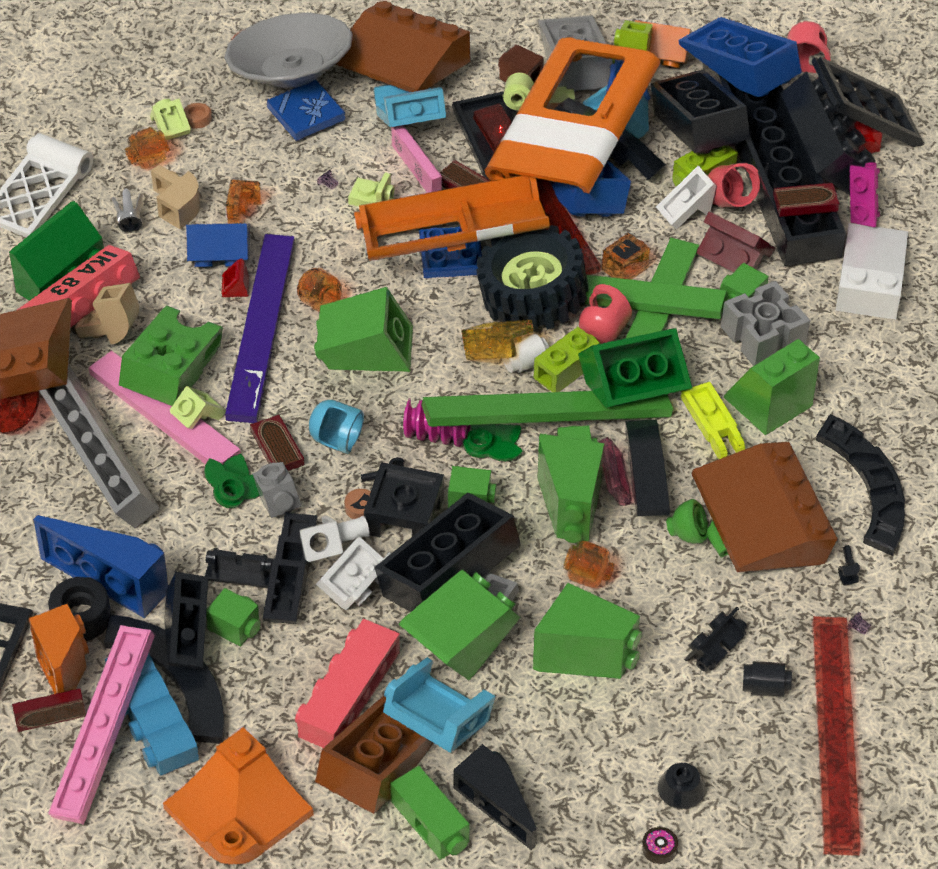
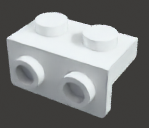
[316,536,391,610]

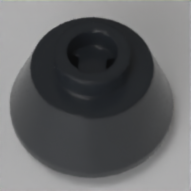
[657,763,706,809]

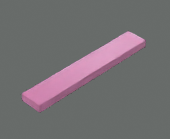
[88,351,241,465]
[48,625,155,824]

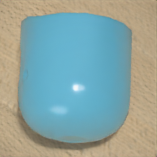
[309,400,364,455]

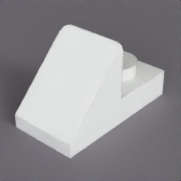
[656,166,717,229]

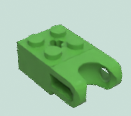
[119,306,223,406]

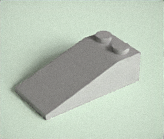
[538,15,612,93]

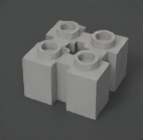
[720,280,810,366]

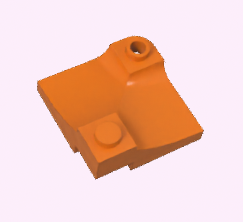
[163,727,313,864]

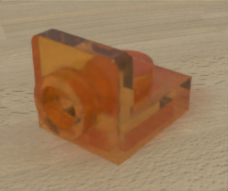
[226,180,262,224]

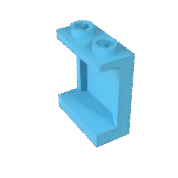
[373,85,446,127]
[383,658,495,753]

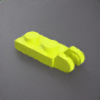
[680,382,745,459]

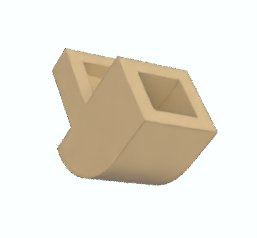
[151,164,200,229]
[75,283,139,345]

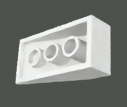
[835,223,908,320]

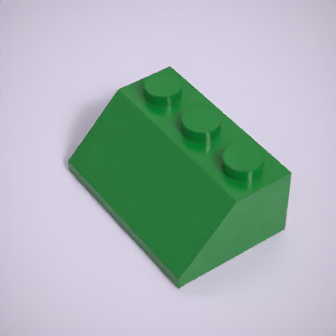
[9,200,104,301]
[578,328,692,408]

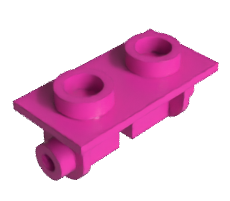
[850,162,880,227]

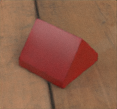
[221,258,249,297]

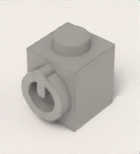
[252,462,301,518]

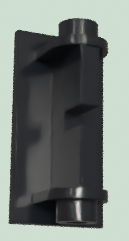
[205,548,273,588]
[684,607,748,672]

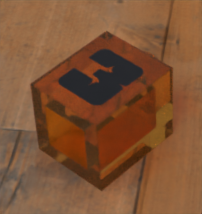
[602,232,650,280]

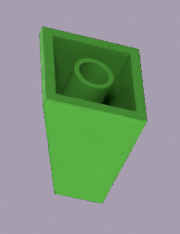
[314,287,413,372]
[724,339,820,435]
[537,433,604,543]
[399,570,521,680]
[533,583,642,679]

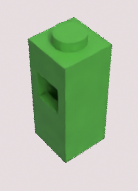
[390,766,470,860]

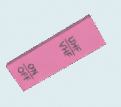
[391,125,442,193]

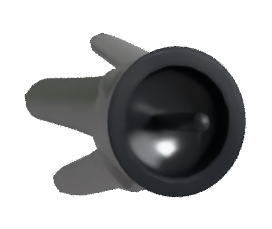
[112,188,143,232]

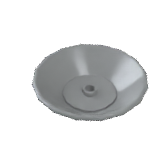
[224,12,353,88]

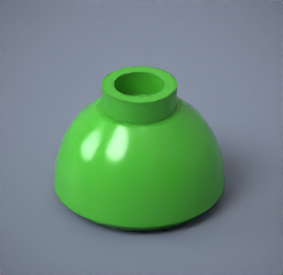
[666,499,708,544]

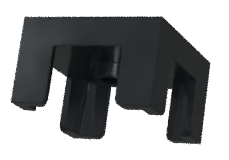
[364,462,444,537]

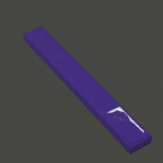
[225,234,295,423]

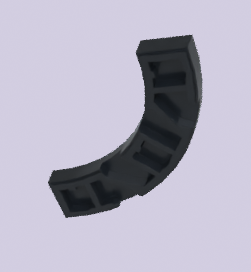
[816,414,905,556]
[104,614,225,744]

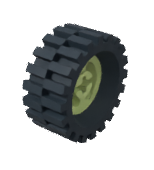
[476,225,589,332]

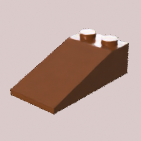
[315,696,434,814]

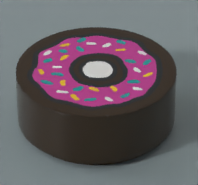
[642,827,678,864]

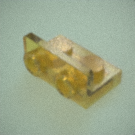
[461,320,534,360]

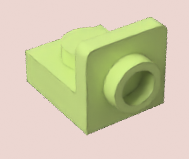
[150,99,191,141]
[348,172,395,206]
[170,386,226,429]

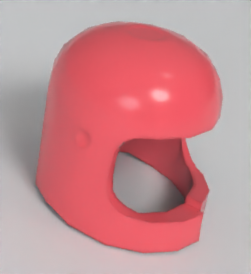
[787,21,831,73]
[708,163,760,208]
[579,284,632,344]

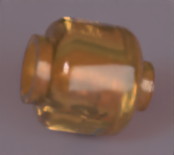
[124,127,170,169]
[297,268,342,312]
[563,541,615,588]

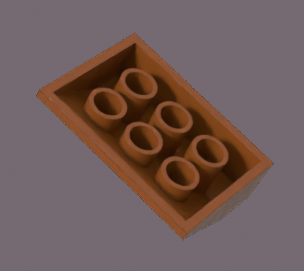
[335,1,470,92]
[0,298,72,399]
[691,442,838,572]

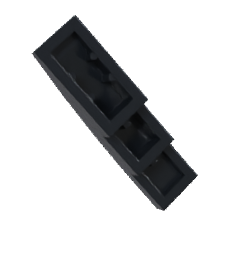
[554,98,666,180]
[625,420,670,516]
[263,512,318,624]

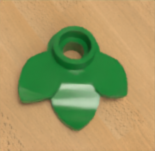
[464,424,522,461]
[204,454,259,508]

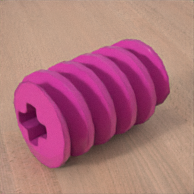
[403,398,471,447]

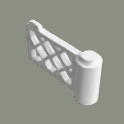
[0,133,93,237]

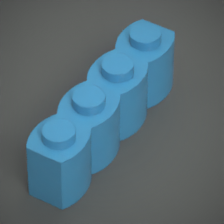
[102,653,199,776]

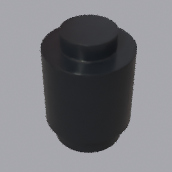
[743,661,792,697]

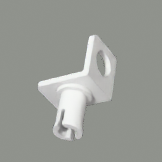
[300,516,369,562]

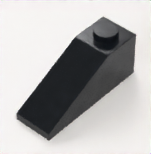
[164,572,208,670]
[453,744,537,850]

